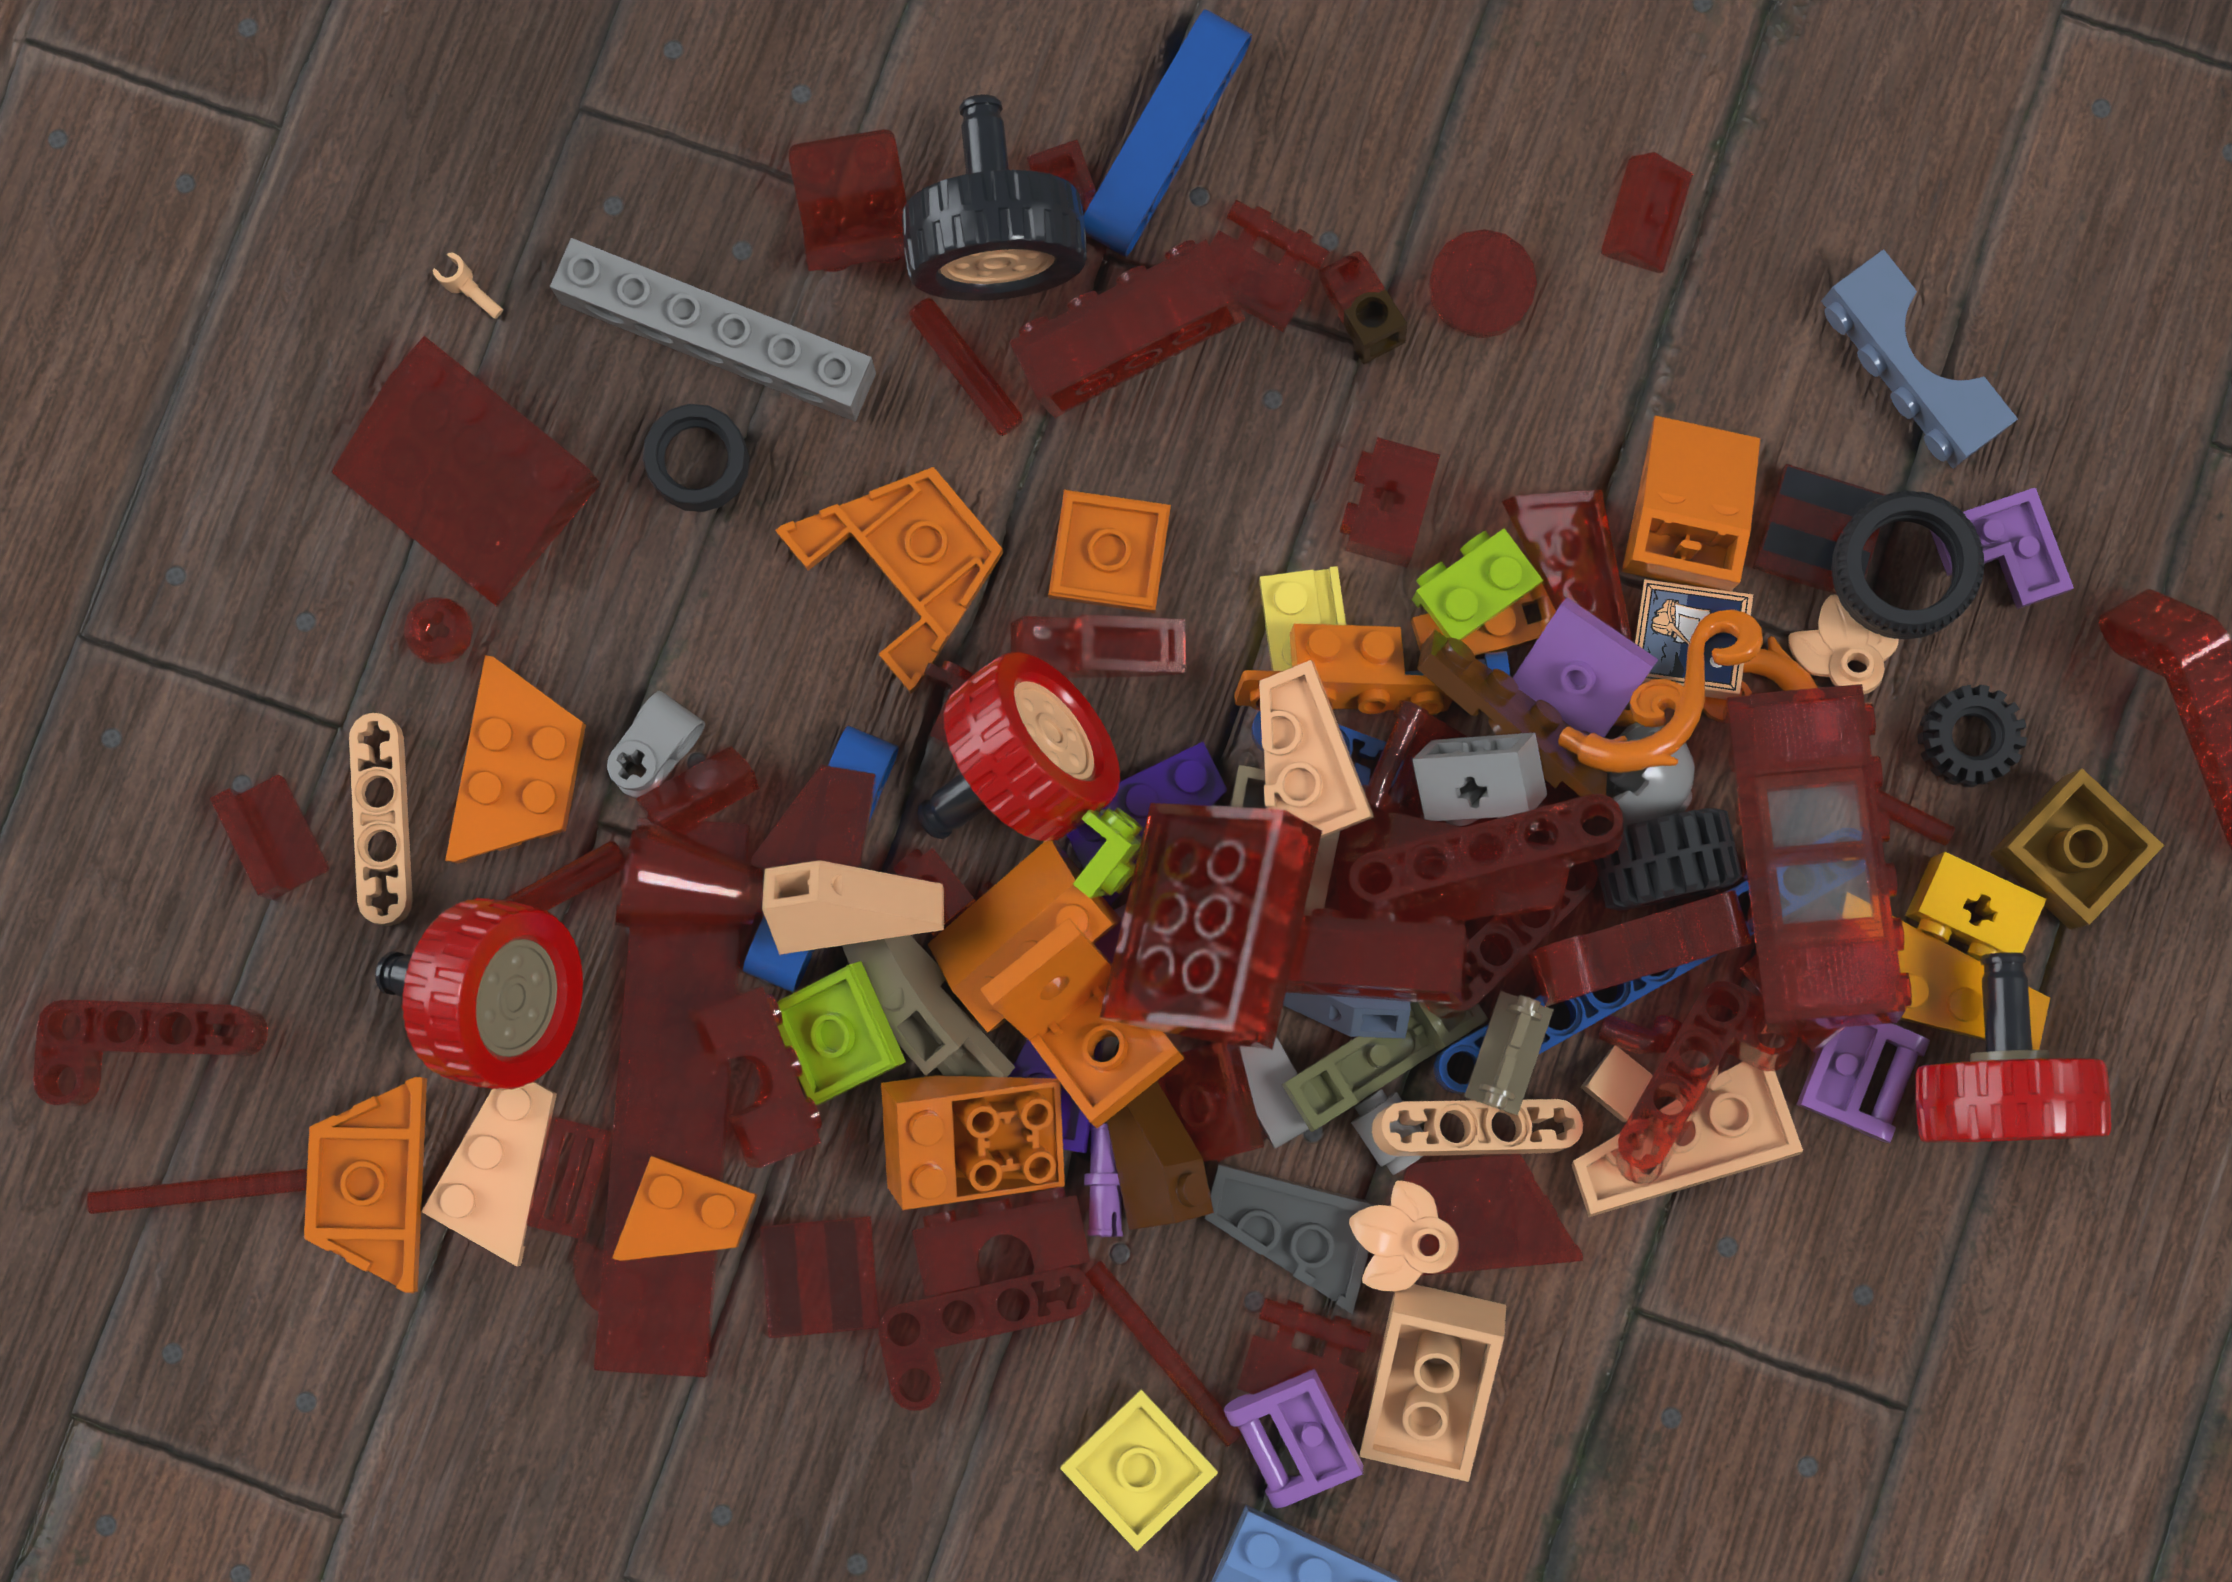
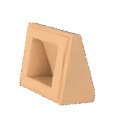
[1580,1045,1658,1122]

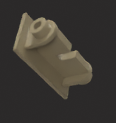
[1464,991,1553,1115]

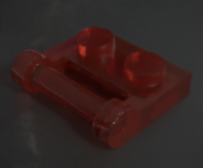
[1362,700,1468,840]

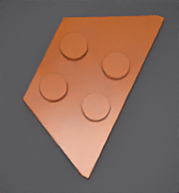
[445,655,586,864]
[304,1077,427,1293]

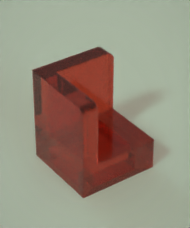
[1026,139,1096,212]

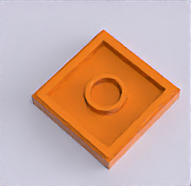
[1048,490,1171,613]

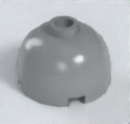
[1599,722,1695,826]

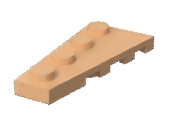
[1571,1047,1803,1217]

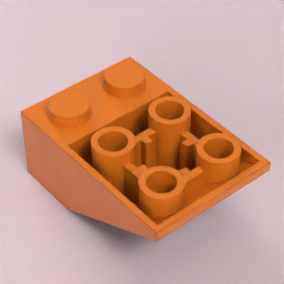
[1622,415,1760,591]
[881,1076,1065,1210]

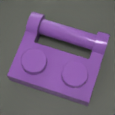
[1796,1002,1930,1143]
[1223,1369,1363,1508]

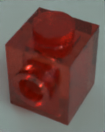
[893,847,976,938]

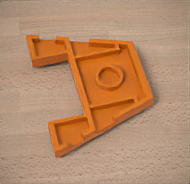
[775,467,1003,694]

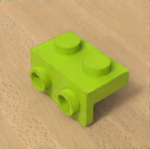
[1412,528,1543,641]
[1073,808,1148,898]

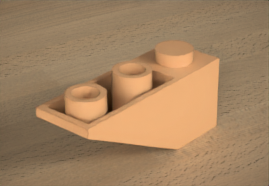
[762,860,944,955]

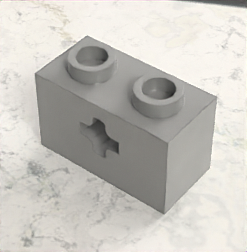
[1412,733,1547,827]

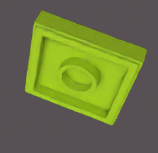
[768,961,906,1107]

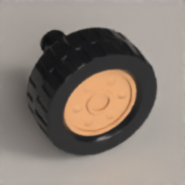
[902,94,1087,301]

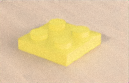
[1060,1389,1218,1551]

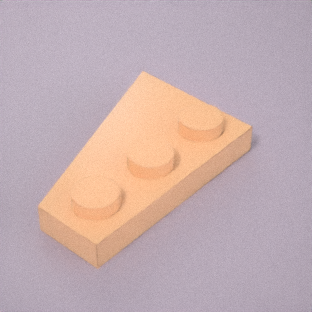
[1259,660,1374,858]
[421,1081,557,1266]

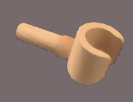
[433,253,503,319]

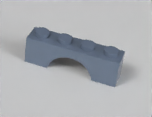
[1821,249,2018,469]

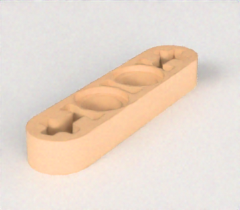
[349,713,413,926]
[1372,1099,1583,1156]

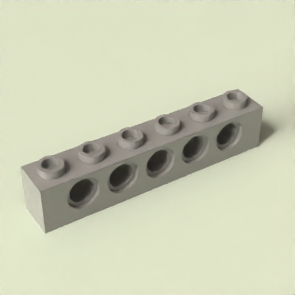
[550,238,876,422]

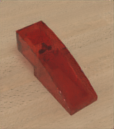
[1010,615,1186,678]

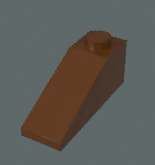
[1107,1081,1214,1230]

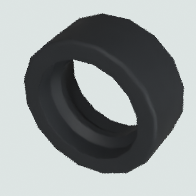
[643,404,750,512]

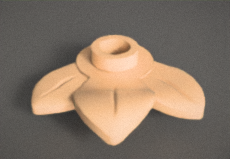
[1788,594,1899,696]
[1349,1181,1459,1291]

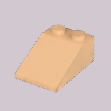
[1359,1284,1506,1482]

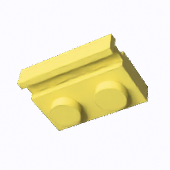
[1259,566,1346,671]

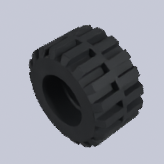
[1591,808,1743,911]

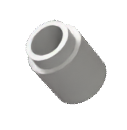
[1351,1089,1423,1175]

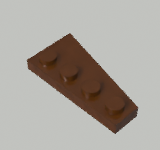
[1417,630,1607,820]

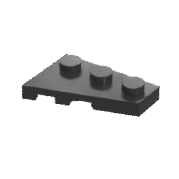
[1205,1162,1379,1315]

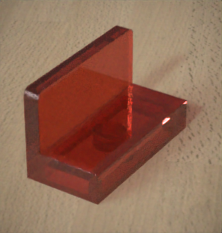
[210,775,329,900]

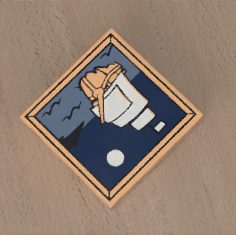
[1635,579,1753,701]

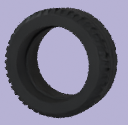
[1832,491,1984,639]

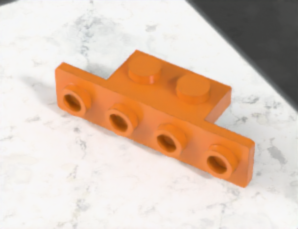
[1234,623,1453,716]

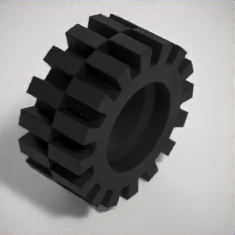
[1918,684,2027,787]

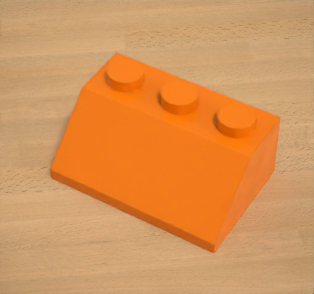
[928,840,1122,1033]

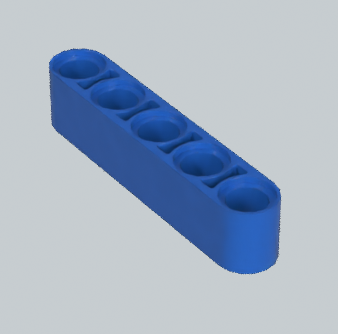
[1084,9,1252,257]
[743,725,899,993]

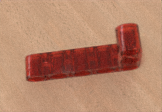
[2098,589,2232,850]

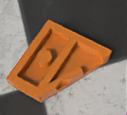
[612,1156,758,1261]

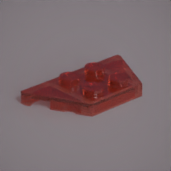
[1373,1154,1583,1276]

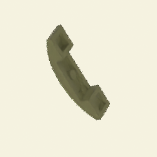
[1282,973,1489,1132]

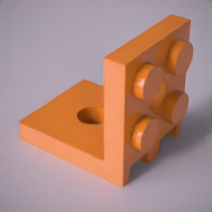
[980,918,1184,1128]

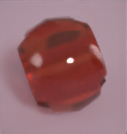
[404,596,473,665]

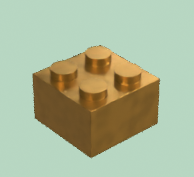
[1989,768,2164,930]

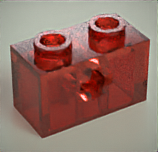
[1339,437,1440,568]

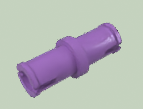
[1084,1123,1123,1237]

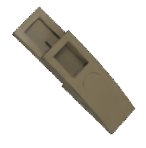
[842,935,1015,1077]

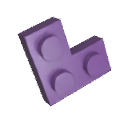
[1930,487,2074,609]

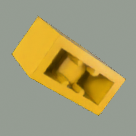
[1905,852,2047,961]

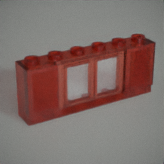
[1723,684,1912,1034]

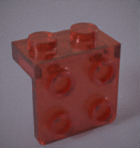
[788,129,907,272]

